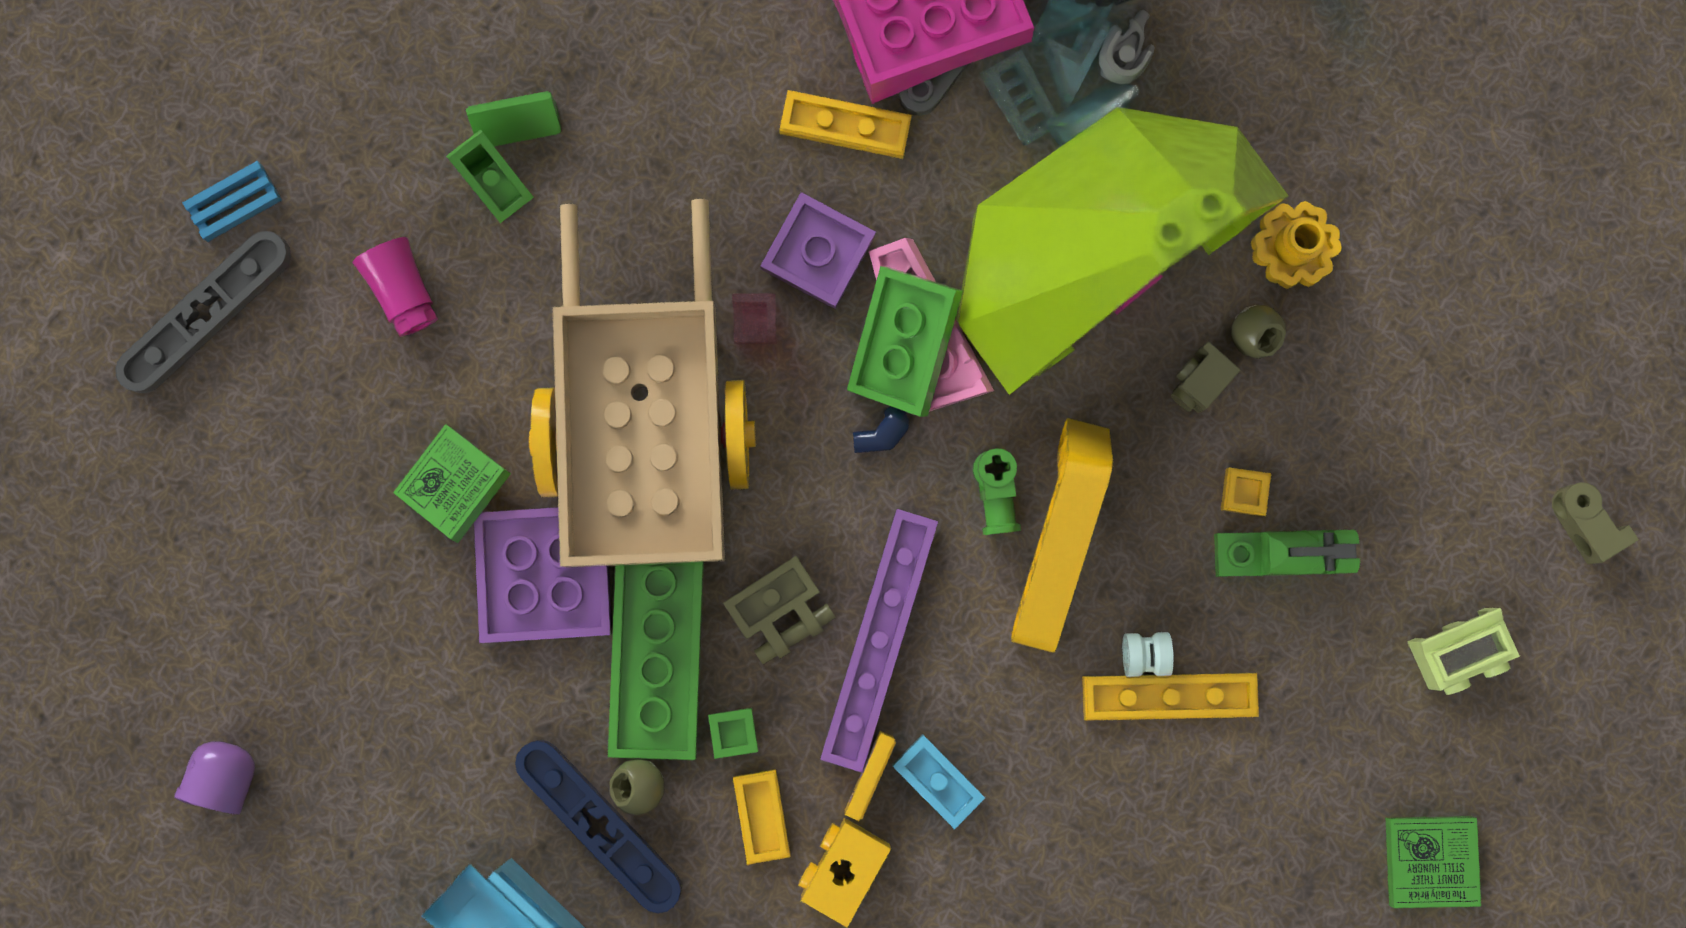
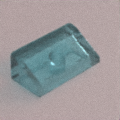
[1045,82,1139,147]

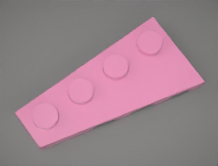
[869,238,994,415]

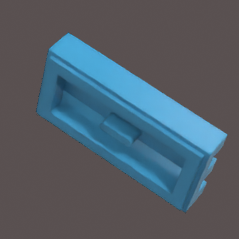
[182,161,282,242]

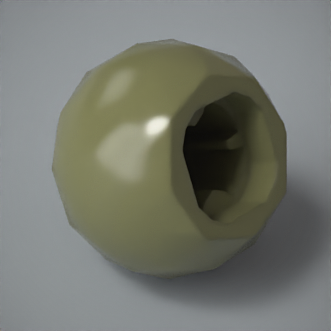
[1231,304,1286,359]
[610,759,665,816]

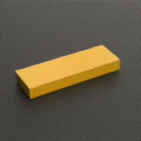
[779,90,912,159]

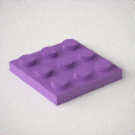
[474,508,612,643]

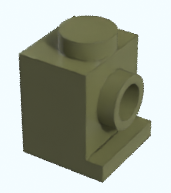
[1171,342,1241,413]

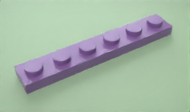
[820,509,938,772]

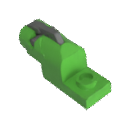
[1214,530,1360,577]

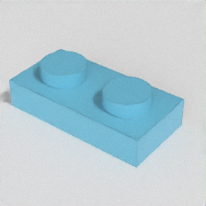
[892,734,985,829]

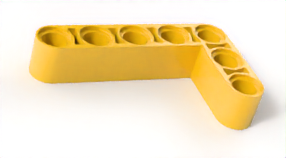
[1011,418,1113,653]

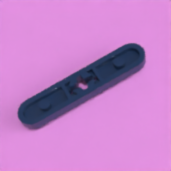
[515,740,682,913]

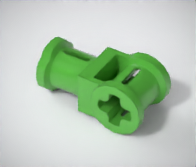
[973,448,1021,535]

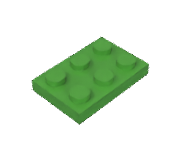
[847,266,963,417]

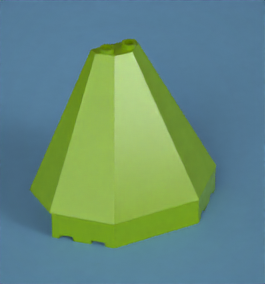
[957,107,1289,395]

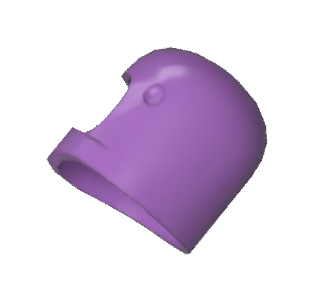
[174,741,255,814]

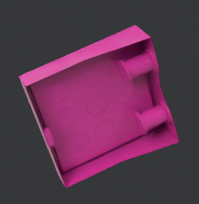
[833,0,1034,104]

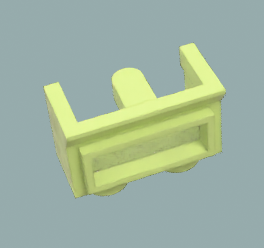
[1407,608,1520,695]

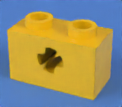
[798,818,891,927]

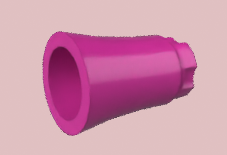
[352,237,438,337]

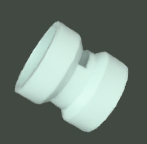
[1122,632,1173,677]

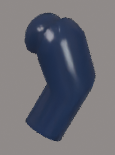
[853,406,910,453]

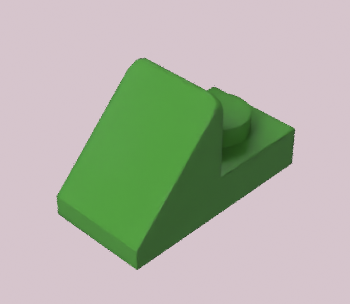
[446,130,534,223]

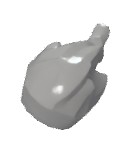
[1099,10,1154,84]

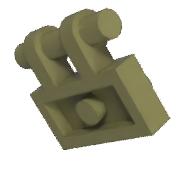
[723,556,836,665]

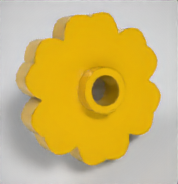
[1251,201,1342,289]

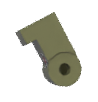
[1552,482,1639,565]

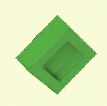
[708,708,759,759]

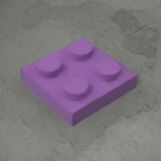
[760,192,876,309]

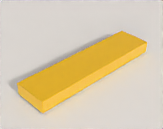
[1082,673,1259,720]

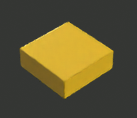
[1221,467,1271,516]

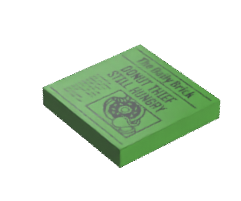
[393,424,511,543]
[1385,816,1481,908]

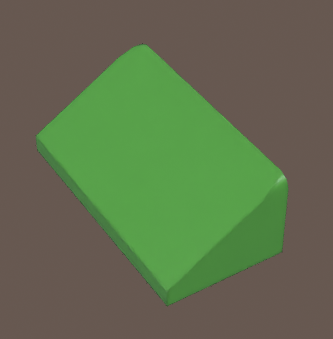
[466,91,561,146]

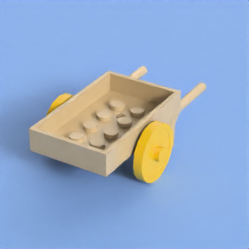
[529,199,756,567]

